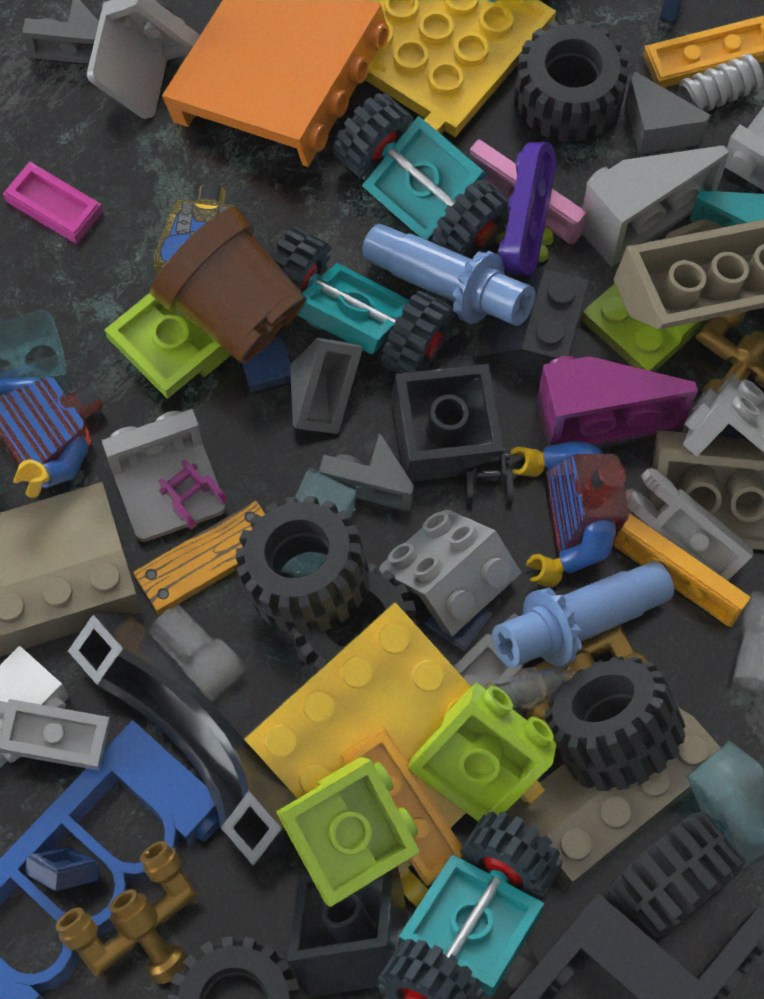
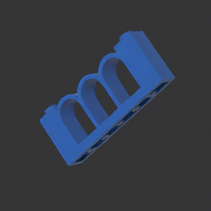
[0,720,220,999]

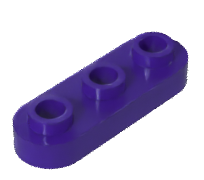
[499,142,556,275]

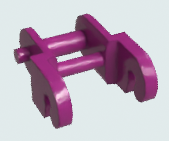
[158,460,228,530]

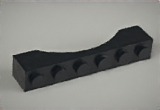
[68,612,297,866]

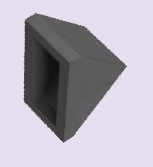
[626,72,710,154]
[290,338,363,434]

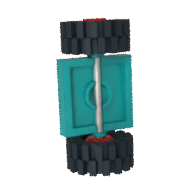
[333,93,509,259]
[270,227,454,374]
[377,811,562,999]

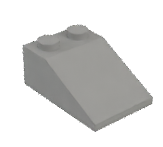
[582,145,729,267]

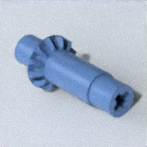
[362,224,535,326]
[492,561,674,668]

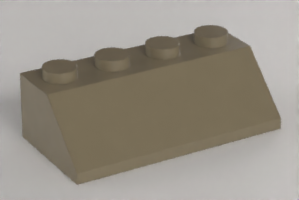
[613,219,764,329]
[650,430,764,550]
[505,707,727,892]

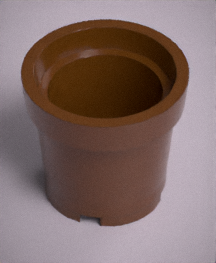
[150,206,307,364]

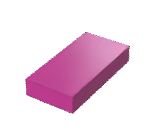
[3,162,103,244]

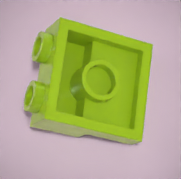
[581,283,709,372]
[104,293,231,399]
[408,682,557,822]
[276,757,420,907]

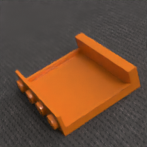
[162,0,389,167]

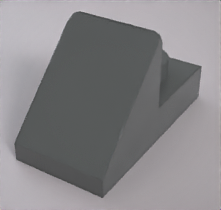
[22,0,99,64]
[319,434,414,512]

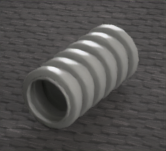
[679,54,763,112]

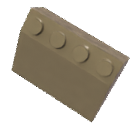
[0,482,142,656]

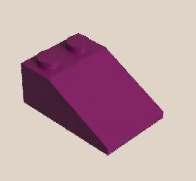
[536,356,698,446]

